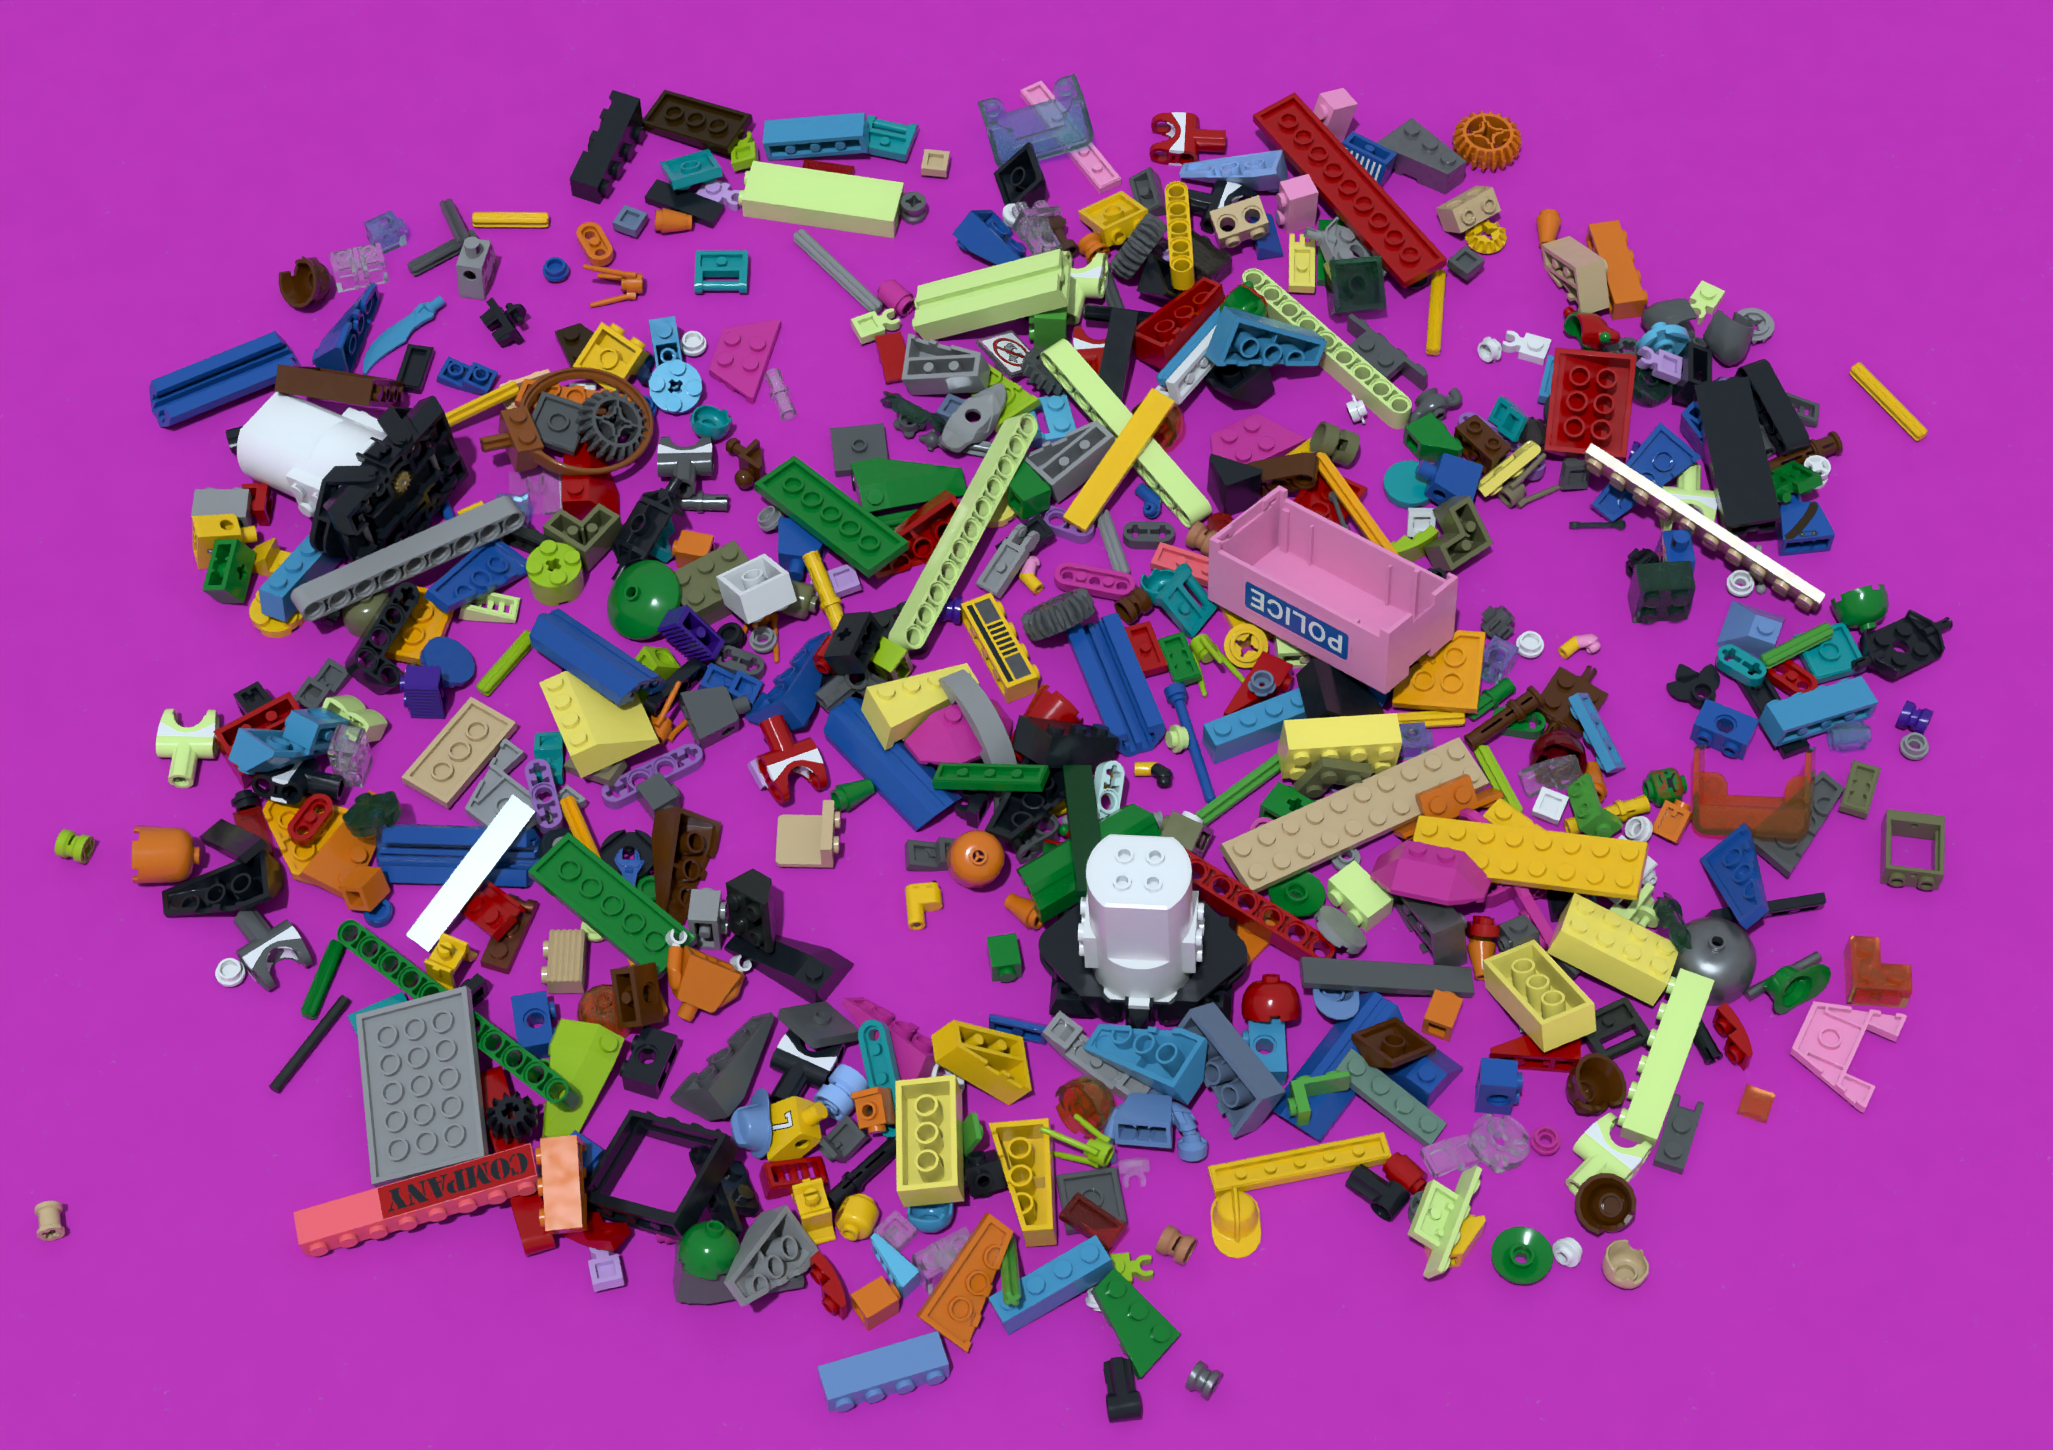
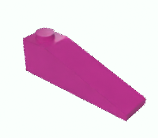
[843,997,946,1080]

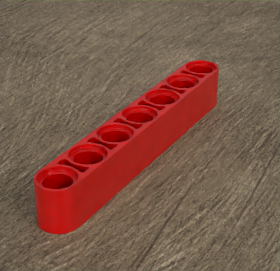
[1184,848,1335,961]
[480,1066,556,1256]

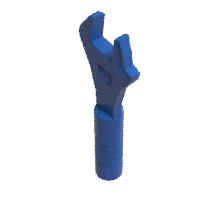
[614,848,645,887]

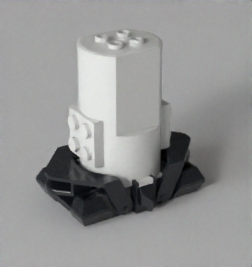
[237,392,469,564]
[1038,834,1247,1029]

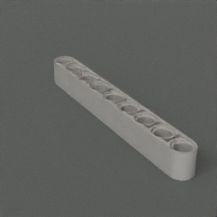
[290,496,525,621]

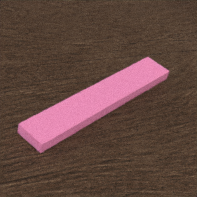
[1020,80,1122,195]

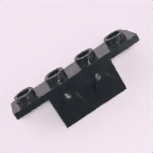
[689,1148,760,1238]

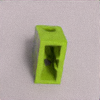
[867,636,914,682]

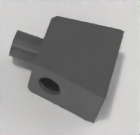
[680,686,751,750]

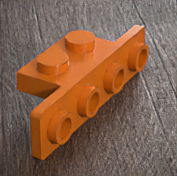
[1393,774,1504,840]

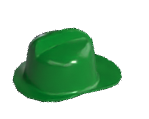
[1763,964,1831,1014]

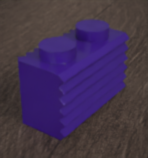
[657,604,725,662]
[400,664,448,718]

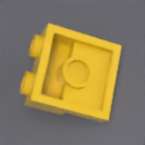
[1078,191,1149,247]
[573,322,650,393]

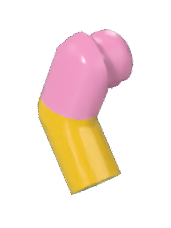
[1019,555,1044,595]
[1558,634,1601,659]

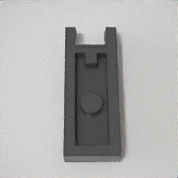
[1653,1094,1704,1175]

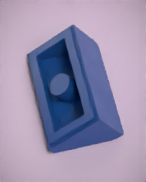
[1247,213,1283,260]
[989,1013,1048,1045]

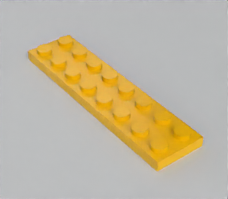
[1413,815,1649,901]

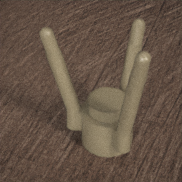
[1498,453,1561,509]

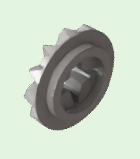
[1738,308,1774,345]

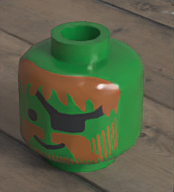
[1642,767,1687,807]

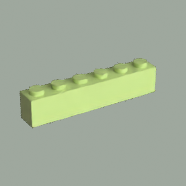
[1617,968,1715,1149]

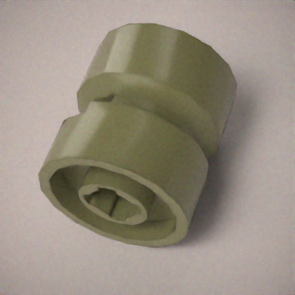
[1309,421,1360,467]

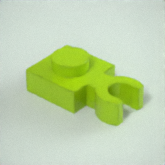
[731,131,759,171]
[1108,1253,1153,1285]

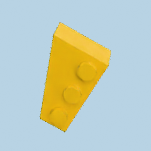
[931,1020,1032,1105]

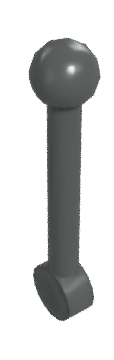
[1328,491,1350,530]

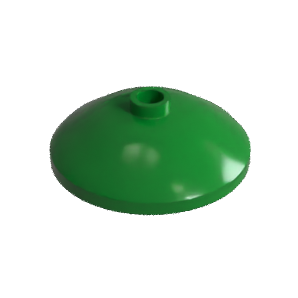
[607,560,681,641]

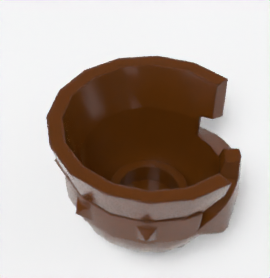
[278,256,331,308]
[1566,1053,1626,1116]
[1575,1173,1637,1234]

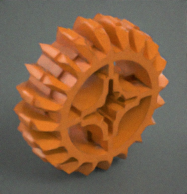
[1452,110,1522,172]

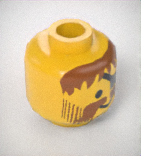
[835,1193,879,1241]

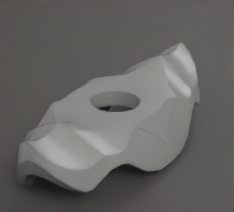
[939,383,1006,452]

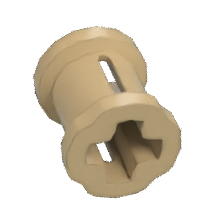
[34,1201,65,1241]

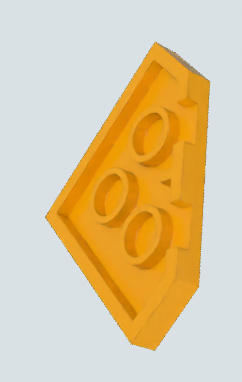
[1392,630,1486,714]
[262,796,352,886]

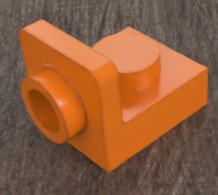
[1652,799,1696,844]

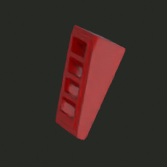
[759,1156,828,1200]

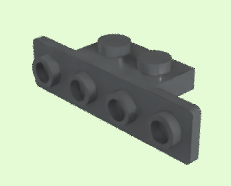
[1347,313,1428,391]

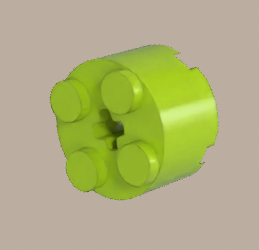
[526,540,584,606]

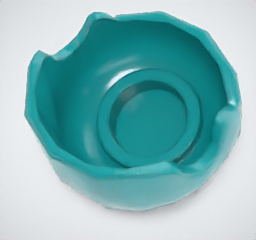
[690,405,733,441]
[1140,568,1184,607]

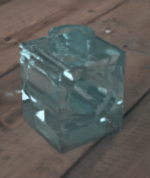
[1482,635,1519,684]

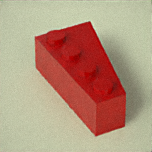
[1132,277,1225,369]

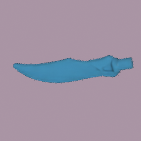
[363,296,445,375]

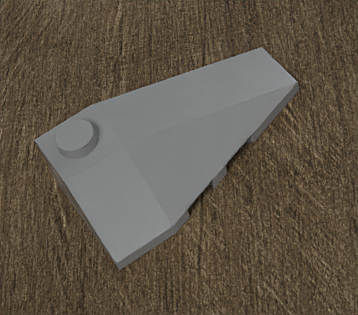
[724,1205,819,1307]

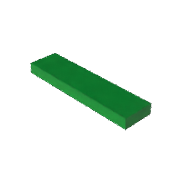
[932,763,1050,792]

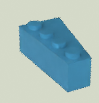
[1205,306,1327,366]

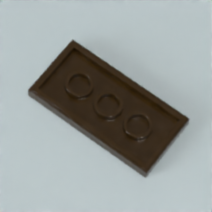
[643,90,753,155]

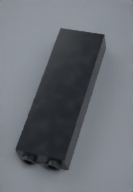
[1693,377,1781,537]

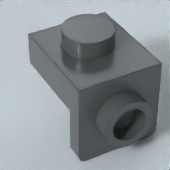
[819,1115,870,1163]

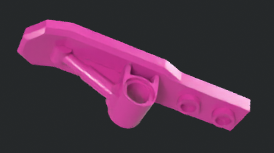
[1459,808,1554,957]

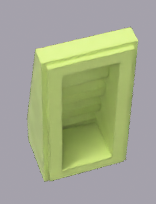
[459,592,520,623]

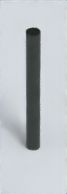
[269,995,350,1093]

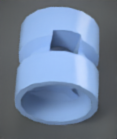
[813,1064,869,1121]

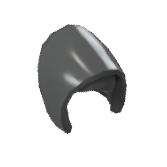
[1641,298,1697,338]
[1703,310,1755,367]

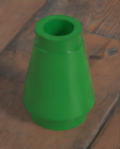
[830,778,875,811]

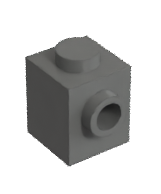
[636,772,681,821]
[1497,914,1540,952]

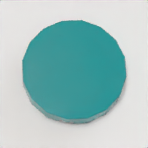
[1383,460,1432,509]

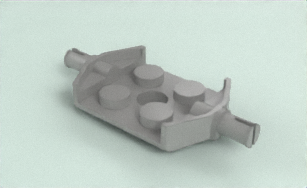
[1303,217,1389,281]

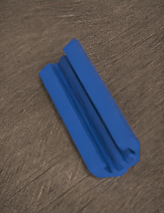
[149,331,301,427]
[529,608,667,706]
[1064,613,1165,757]
[823,696,962,832]
[376,823,541,887]
[1272,991,1405,1142]

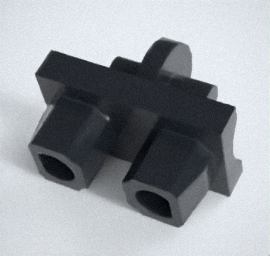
[480,297,527,348]

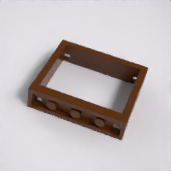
[274,364,405,407]

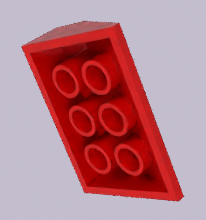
[1544,348,1637,464]

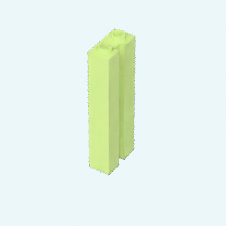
[738,161,904,238]
[912,249,1071,341]

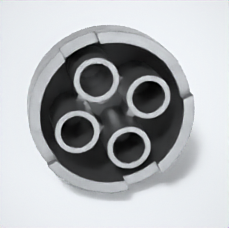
[1669,917,1757,1006]

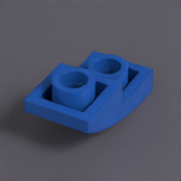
[436,356,498,395]

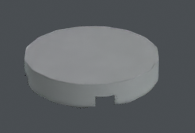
[1314,906,1367,954]

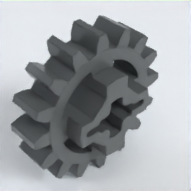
[1021,347,1068,396]

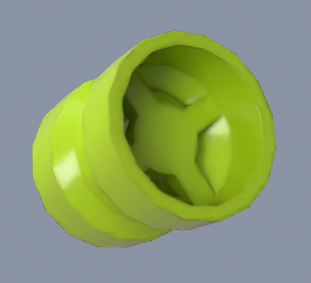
[55,828,95,864]

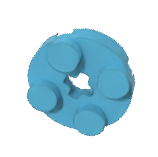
[1636,322,1690,358]
[649,359,702,414]

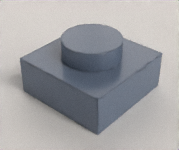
[613,205,648,237]
[936,393,970,423]

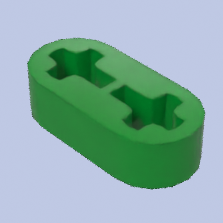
[1492,707,1546,740]

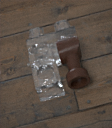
[1011,200,1079,258]

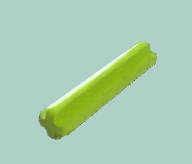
[476,630,532,696]
[1474,745,1523,813]

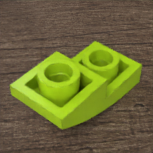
[1391,525,1439,562]

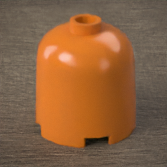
[132,825,200,884]
[946,830,1005,888]

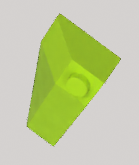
[542,1019,625,1138]

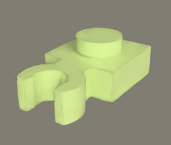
[1689,281,1725,325]
[851,308,900,344]

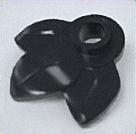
[1666,664,1720,708]

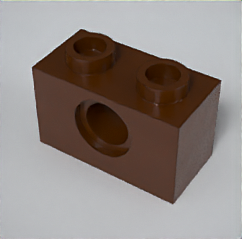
[610,962,664,1029]

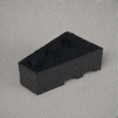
[1012,715,1119,769]

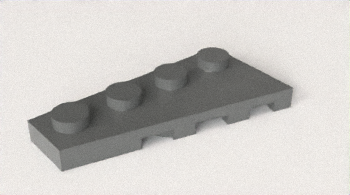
[1752,771,1844,878]

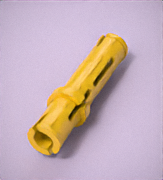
[802,550,844,632]
[1563,794,1651,834]

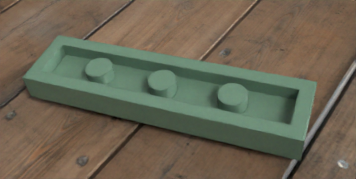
[1335,1048,1447,1149]

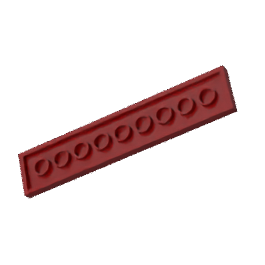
[1253,92,1447,289]

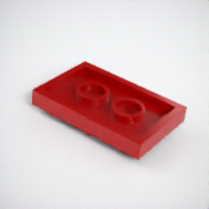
[1293,471,1368,525]

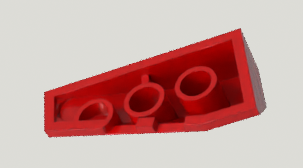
[561,437,619,520]
[875,490,982,579]

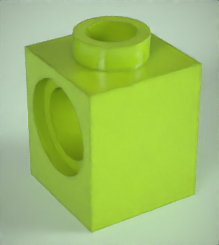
[635,646,680,680]

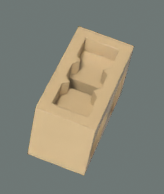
[1436,186,1501,233]
[1209,195,1269,249]

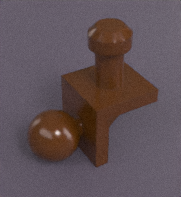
[726,438,764,489]

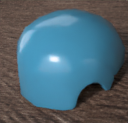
[907,1202,954,1233]

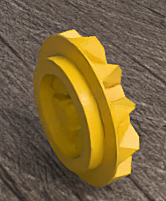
[1465,218,1507,254]
[1223,623,1268,668]

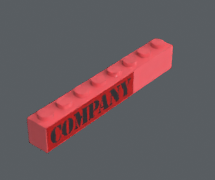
[293,1143,542,1257]

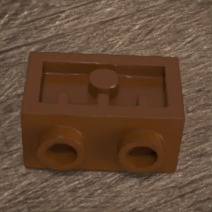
[1454,415,1511,476]

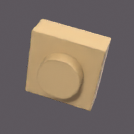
[921,149,950,177]

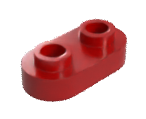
[1766,659,1818,696]
[287,793,335,846]
[1466,915,1500,937]

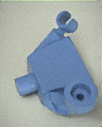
[1103,1089,1208,1164]

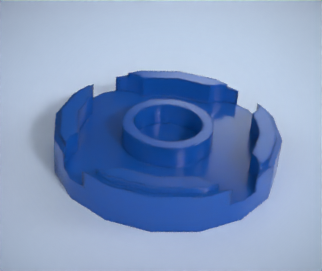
[420,637,475,688]

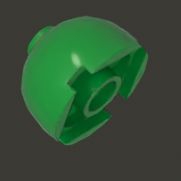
[1830,584,1889,633]
[677,1220,740,1280]

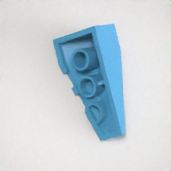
[228,728,341,775]
[1083,1024,1208,1105]

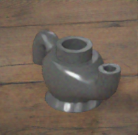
[1409,388,1462,423]

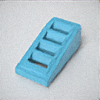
[870,1233,920,1299]

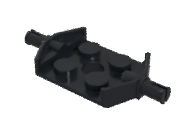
[611,475,683,581]
[1851,609,1953,679]

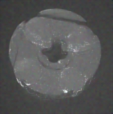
[1467,1113,1530,1174]

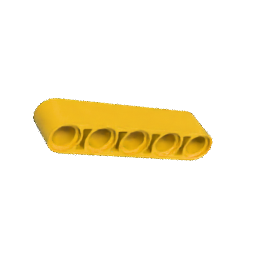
[1165,181,1195,291]

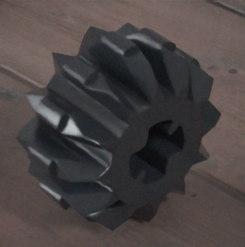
[486,1091,538,1144]

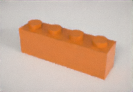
[1585,220,1648,320]

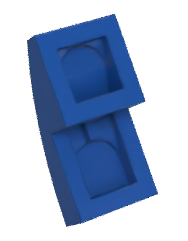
[698,662,763,706]

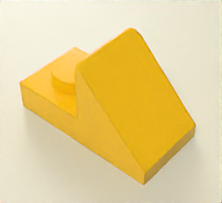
[252,538,291,577]

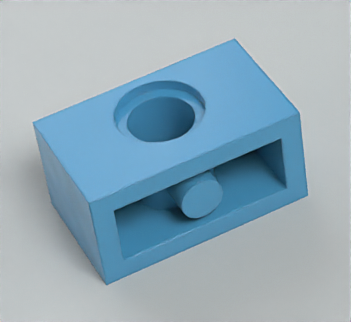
[282,707,350,751]
[1242,1018,1287,1086]

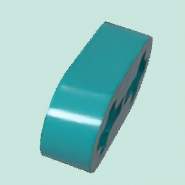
[1715,644,1767,687]

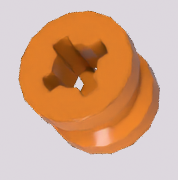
[1077,232,1110,264]

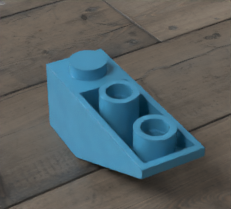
[649,316,682,394]

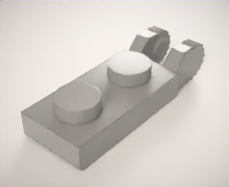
[976,523,1040,599]

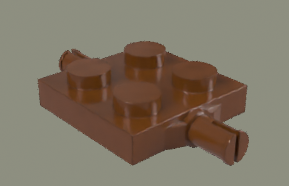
[1533,666,1609,739]

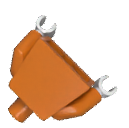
[665,929,752,1022]

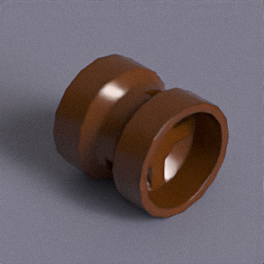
[1114,587,1153,625]

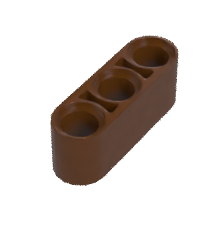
[1247,452,1319,497]

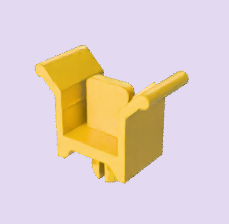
[424,932,478,990]
[791,1178,836,1245]

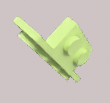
[1407,1165,1482,1279]

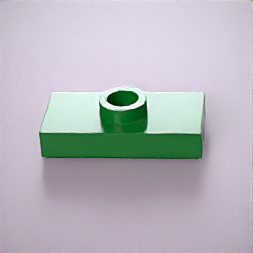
[1157,631,1202,685]

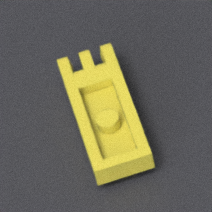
[1288,233,1315,293]
[1477,440,1541,497]

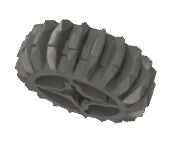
[1110,213,1167,281]
[575,389,648,462]
[1021,588,1096,641]

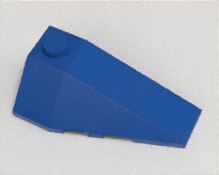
[952,210,1030,265]
[312,283,380,373]
[745,631,831,731]

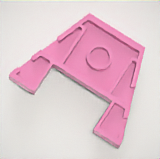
[1790,1001,1907,1113]

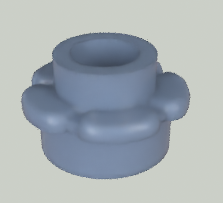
[1248,670,1276,697]

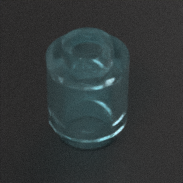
[1827,720,1872,751]

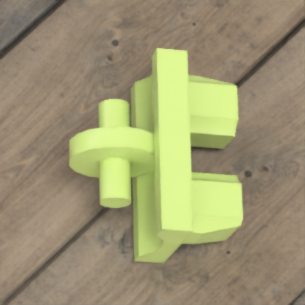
[1610,883,1661,928]

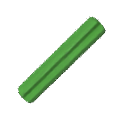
[1759,622,1834,669]

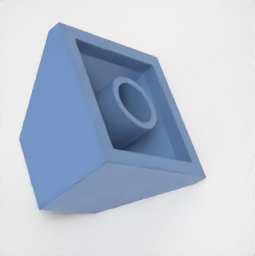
[1716,600,1786,659]

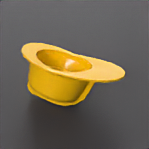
[1211,1187,1261,1259]

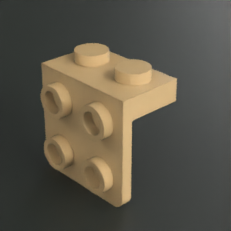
[776,800,841,868]

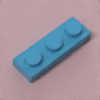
[1568,693,1626,773]

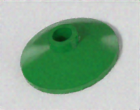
[1268,871,1326,917]
[1491,1226,1553,1285]

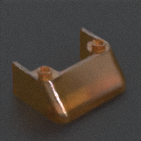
[1692,743,1816,839]

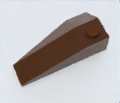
[651,806,721,925]

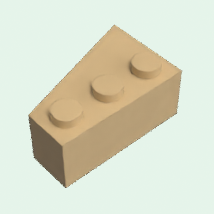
[1541,236,1610,313]

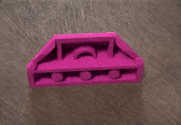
[904,698,1013,765]
[1370,840,1491,906]

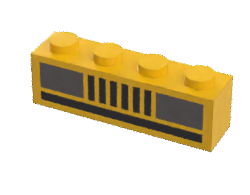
[961,593,1040,704]

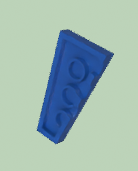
[1590,422,1702,523]
[424,538,527,613]
[1700,822,1769,930]

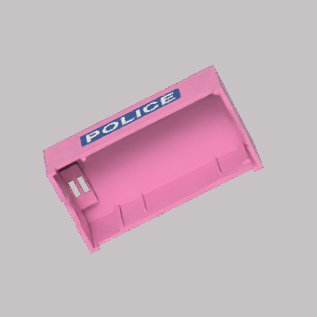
[1208,485,1458,694]

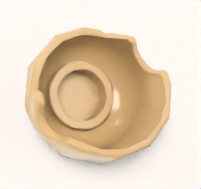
[1602,1239,1649,1289]

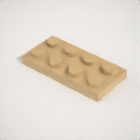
[401,697,517,809]

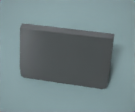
[1129,167,1166,217]

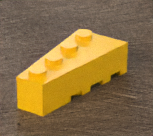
[988,1118,1057,1247]

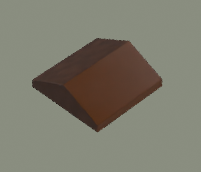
[1351,1017,1436,1069]

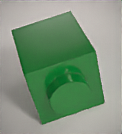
[987,933,1021,982]

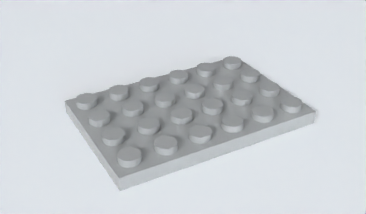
[356,986,489,1187]

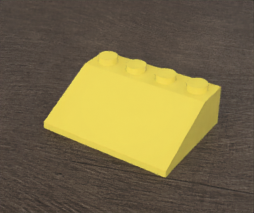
[539,671,659,778]

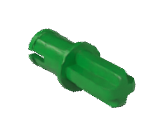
[1466,677,1516,721]

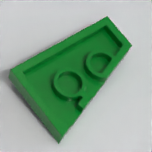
[1091,1268,1181,1380]

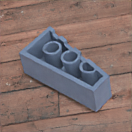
[1177,1002,1286,1138]

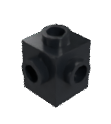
[963,1149,1006,1197]

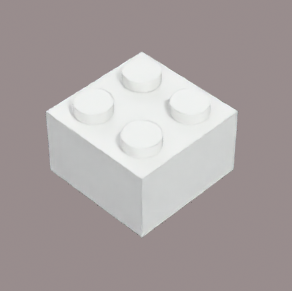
[716,553,797,624]

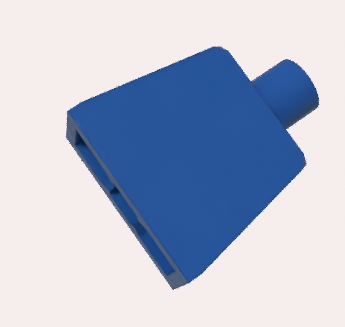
[1415,453,1483,505]
[778,517,829,581]

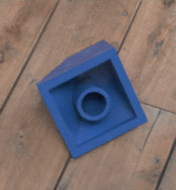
[1381,1048,1463,1108]

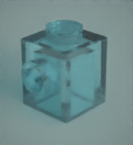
[364,210,408,256]

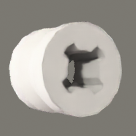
[1803,455,1831,490]

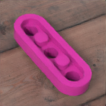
[1054,562,1136,600]

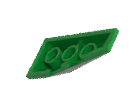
[850,458,967,514]

